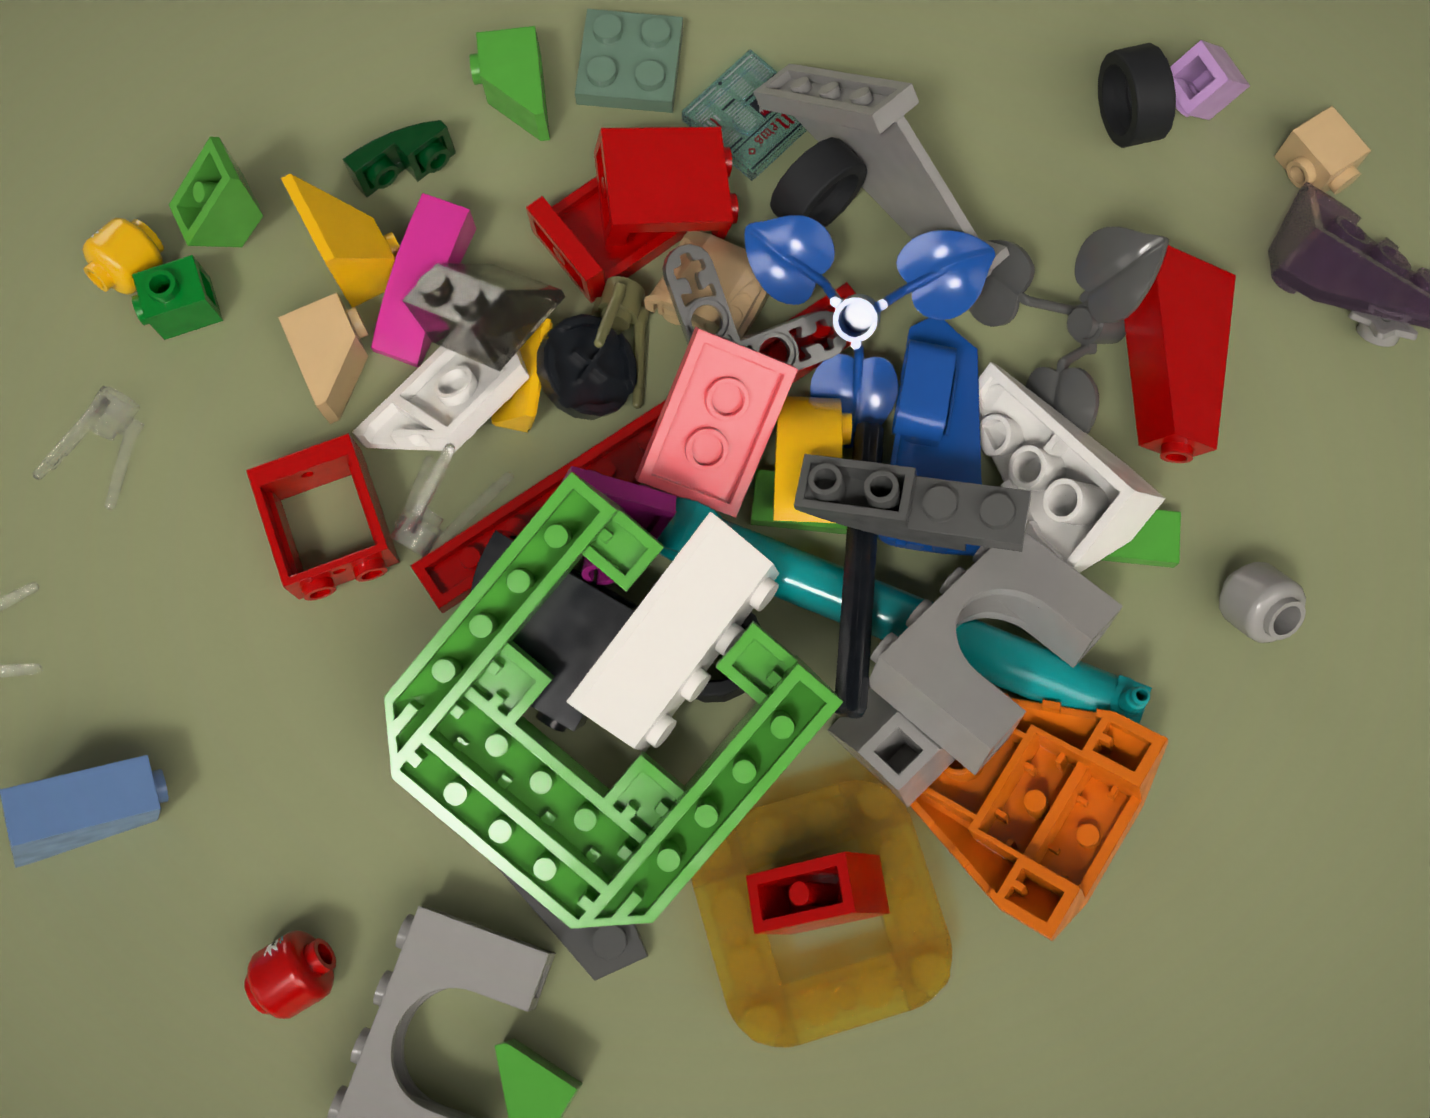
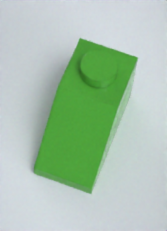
[469,26,550,141]
[169,136,263,248]

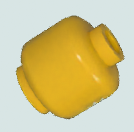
[82,218,164,295]

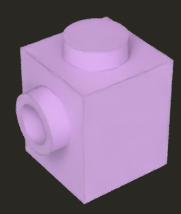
[1170,40,1250,120]

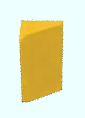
[491,317,553,433]

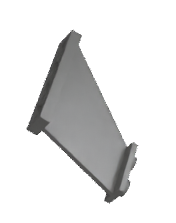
[753,63,1010,278]

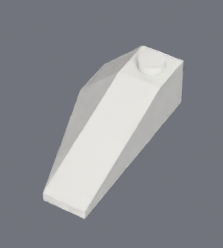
[978,362,1166,573]

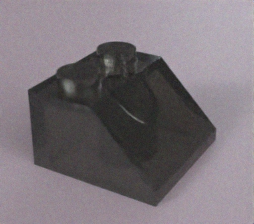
[402,263,566,372]

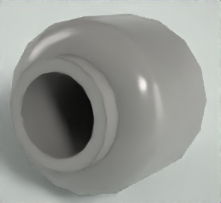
[1219,562,1306,643]

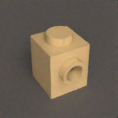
[1274,106,1371,201]

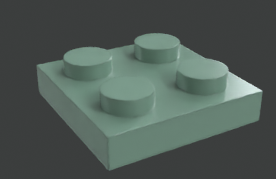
[575,9,684,113]

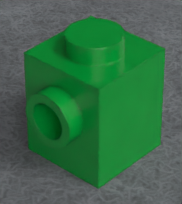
[131,255,223,340]

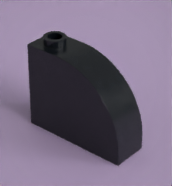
[471,530,638,732]

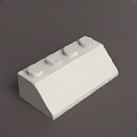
[566,512,779,752]

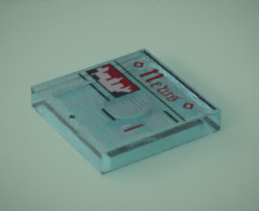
[682,49,807,181]

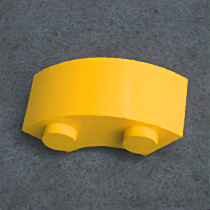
[773,396,852,523]

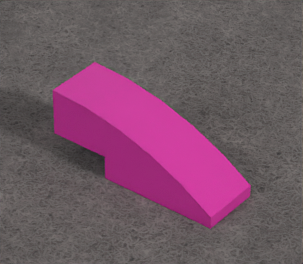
[371,193,477,368]

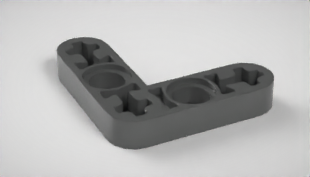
[662,244,847,370]

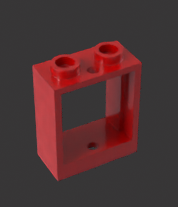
[246,433,400,601]

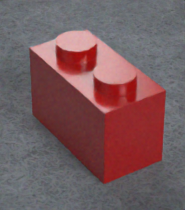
[746,851,890,935]

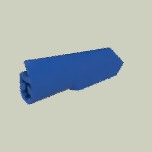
[878,318,982,556]

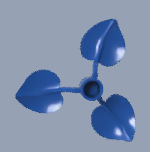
[744,215,995,448]

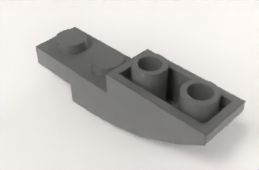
[794,454,1031,552]

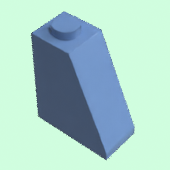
[0,755,169,868]

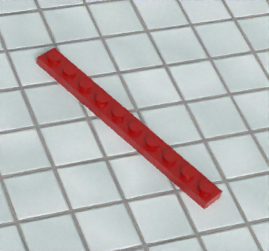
[410,282,856,613]

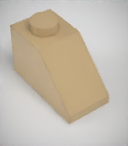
[278,292,369,424]

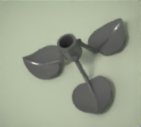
[969,227,1169,434]

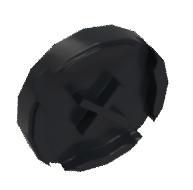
[537,314,637,420]

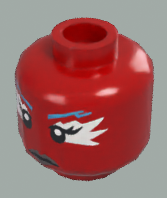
[244,930,336,1019]

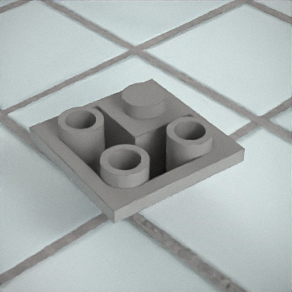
[827,688,955,808]

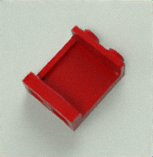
[594,127,739,246]
[526,176,687,303]

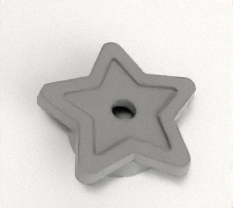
[1348,298,1418,347]

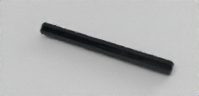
[835,421,884,719]

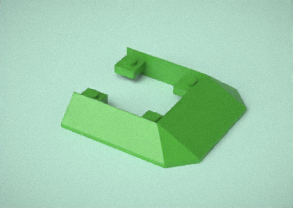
[384,472,843,929]

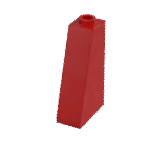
[1124,245,1236,463]

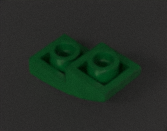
[342,120,456,198]

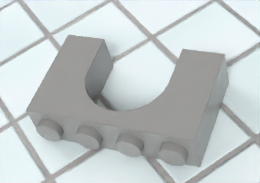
[868,532,1123,775]
[327,906,556,1118]

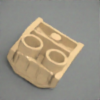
[644,231,769,338]

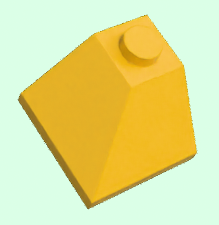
[281,174,400,308]

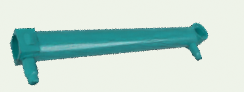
[657,497,1152,724]

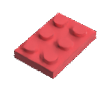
[635,326,798,518]

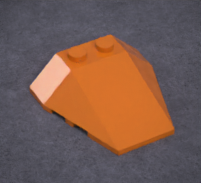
[910,693,1168,942]

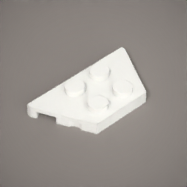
[352,296,530,452]

